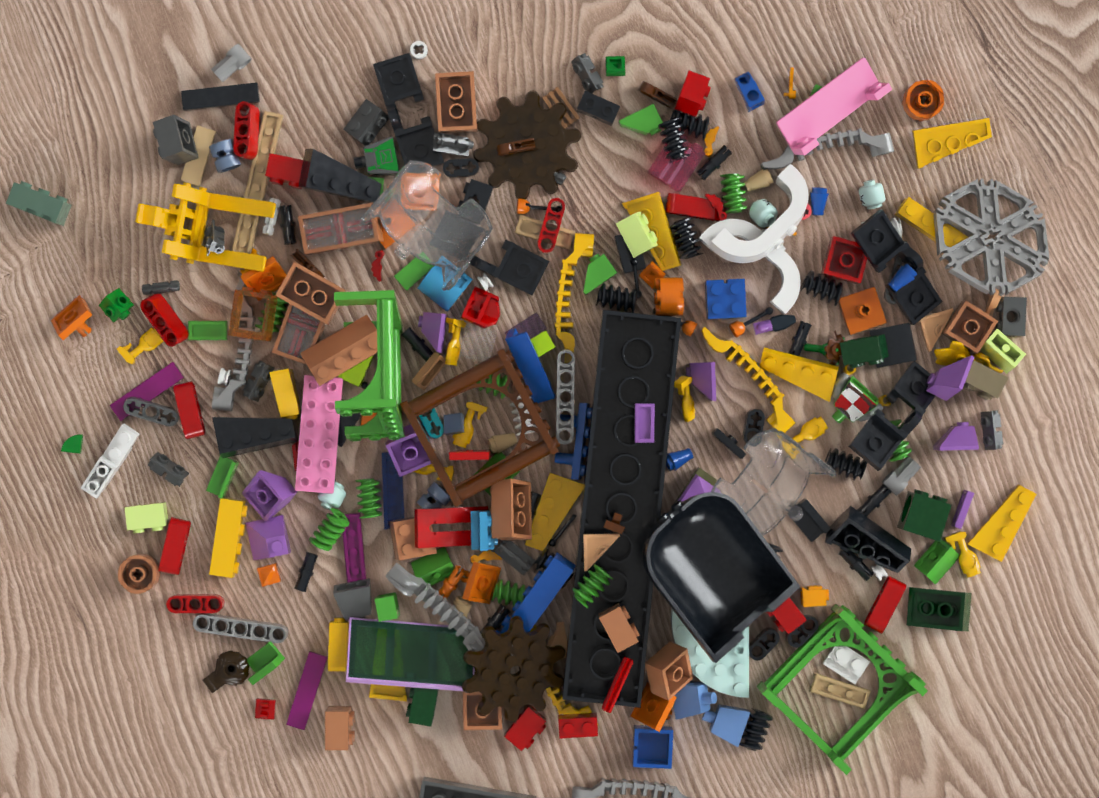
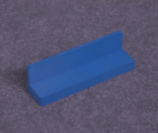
[505,328,556,403]

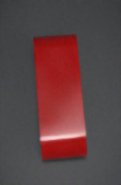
[233,101,260,160]
[665,193,720,221]
[538,198,565,254]
[140,293,189,347]
[173,381,206,439]
[159,517,191,575]
[864,576,907,634]
[166,594,225,613]

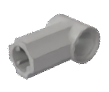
[211,44,252,82]
[882,457,921,496]

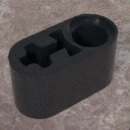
[742,409,765,445]
[785,615,819,648]
[749,627,780,661]

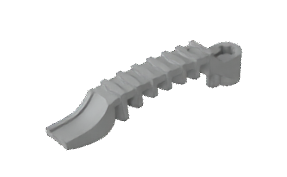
[760,128,894,170]
[212,279,256,411]
[386,562,485,651]
[572,778,689,798]

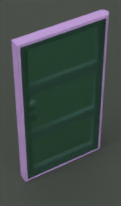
[345,617,475,691]

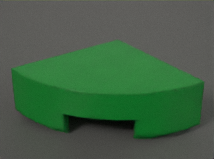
[61,434,83,454]

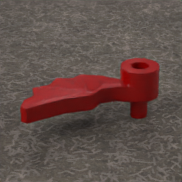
[705,194,727,220]
[371,250,385,282]

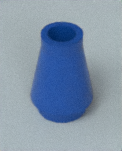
[810,187,829,215]
[888,263,917,292]
[666,448,694,471]

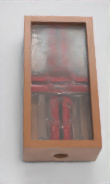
[298,203,384,255]
[272,304,325,364]

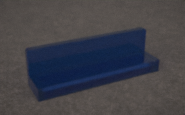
[382,452,405,530]

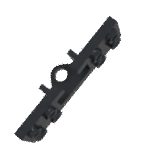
[373,53,444,172]
[430,210,550,296]
[851,210,943,325]
[848,361,935,471]

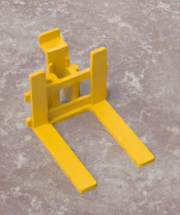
[135,182,276,272]

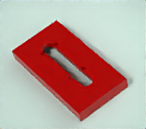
[449,450,491,460]
[414,506,488,548]

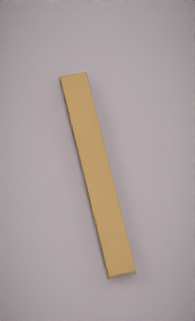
[231,111,283,254]

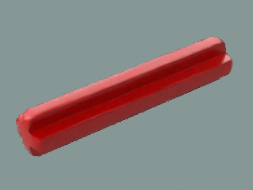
[602,657,633,713]

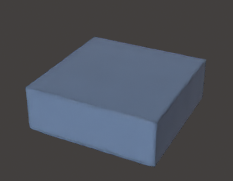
[444,413,464,435]

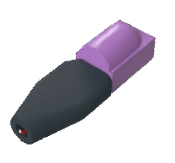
[753,314,796,335]

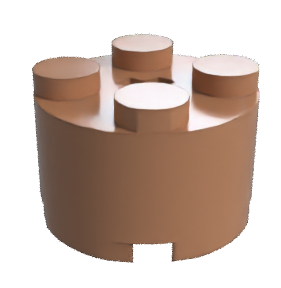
[118,554,160,594]

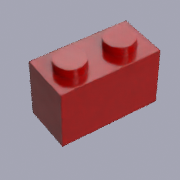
[675,70,711,117]
[504,705,547,751]
[558,712,598,739]

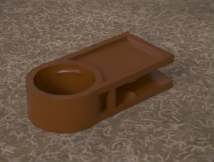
[638,81,677,109]
[496,138,536,156]
[290,249,325,278]

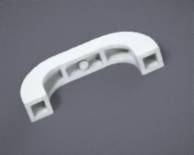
[710,164,808,263]
[699,219,800,314]

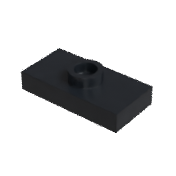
[712,428,746,459]

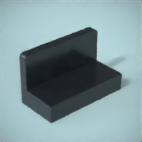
[614,235,646,274]
[788,498,831,542]

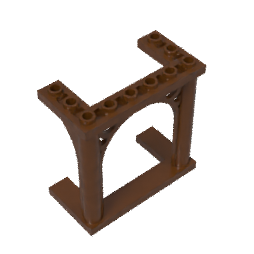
[400,348,560,507]

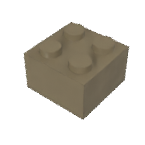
[963,360,1008,400]

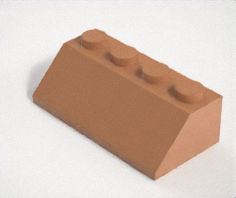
[300,315,377,387]

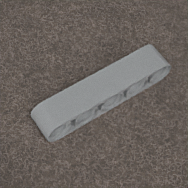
[556,349,575,445]
[193,613,288,643]

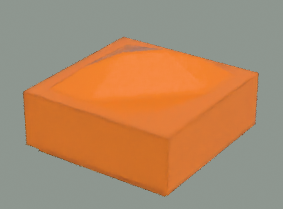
[639,261,666,289]
[257,563,281,587]

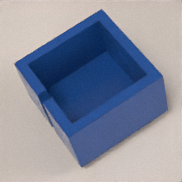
[705,279,747,320]
[632,725,673,769]

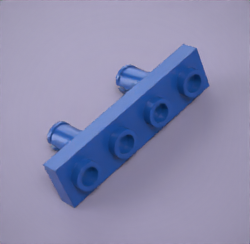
[555,403,592,480]

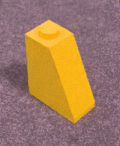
[270,368,301,419]
[328,617,349,671]

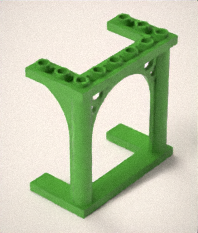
[334,290,405,441]
[757,604,928,775]

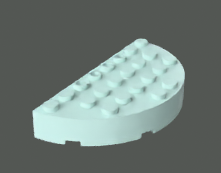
[671,608,749,698]

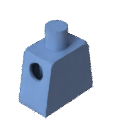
[673,681,717,719]
[702,704,750,747]

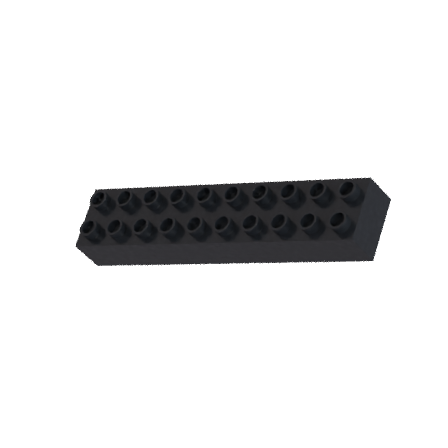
[562,310,681,708]

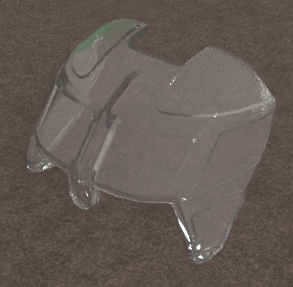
[360,160,493,291]
[711,428,837,536]

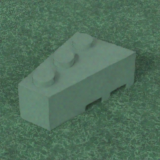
[6,181,72,226]

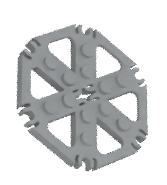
[933,179,1049,296]

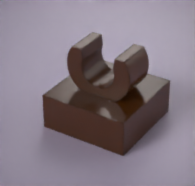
[603,512,625,534]

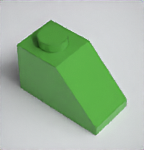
[618,104,663,136]
[583,253,617,295]

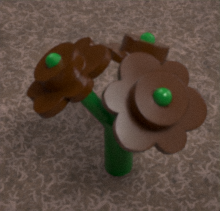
[804,330,845,365]

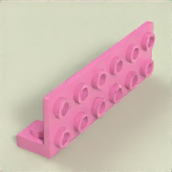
[776,58,892,155]
[295,375,343,494]

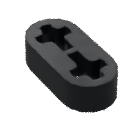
[443,158,479,178]

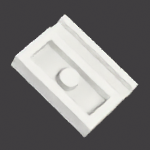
[823,646,870,685]

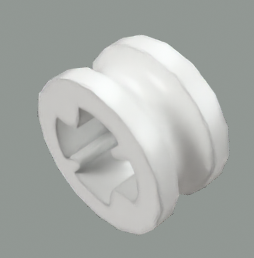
[410,41,428,59]
[477,272,494,291]
[218,368,232,386]
[870,565,888,581]

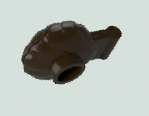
[202,651,250,693]

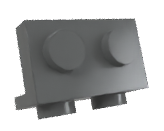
[343,99,389,146]

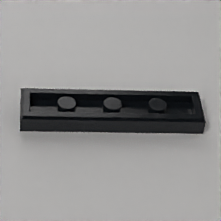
[181,82,260,111]

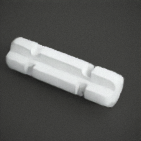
[262,198,281,236]

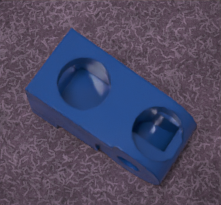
[734,72,765,112]

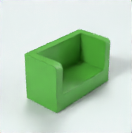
[375,592,400,622]

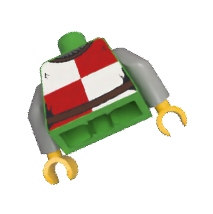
[832,365,891,423]

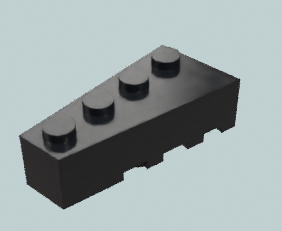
[298,149,382,203]
[212,417,298,458]
[825,506,911,573]

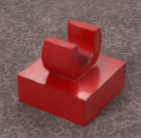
[255,698,276,720]

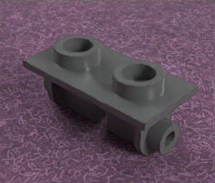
[571,53,604,93]
[433,132,474,157]
[204,220,225,256]
[243,360,275,402]
[981,410,1004,450]
[148,452,189,487]
[494,540,536,575]

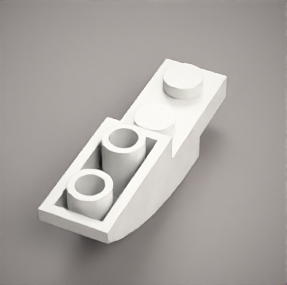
[81,424,140,499]

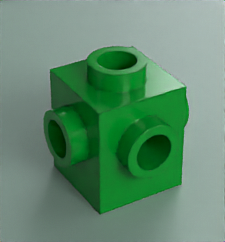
[99,288,134,323]

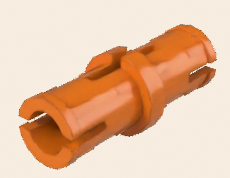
[439,565,466,598]

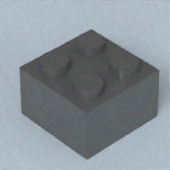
[153,115,199,165]

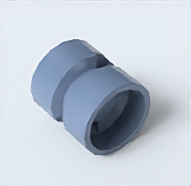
[209,139,241,173]
[417,482,451,509]

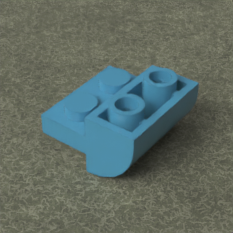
[417,256,473,312]
[471,510,498,551]

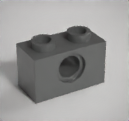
[996,297,1027,336]

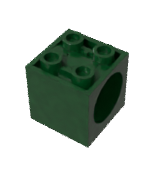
[897,489,952,542]

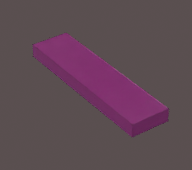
[109,362,184,421]
[343,513,366,583]
[286,651,328,730]

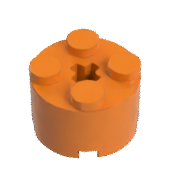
[902,80,944,121]
[654,277,684,316]

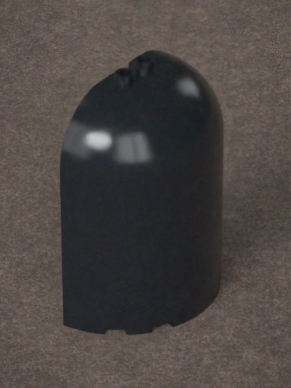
[642,492,801,663]

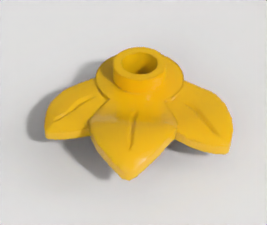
[934,341,971,366]
[972,352,1004,374]

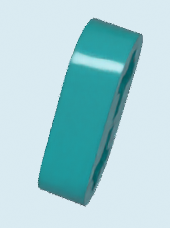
[419,408,444,438]

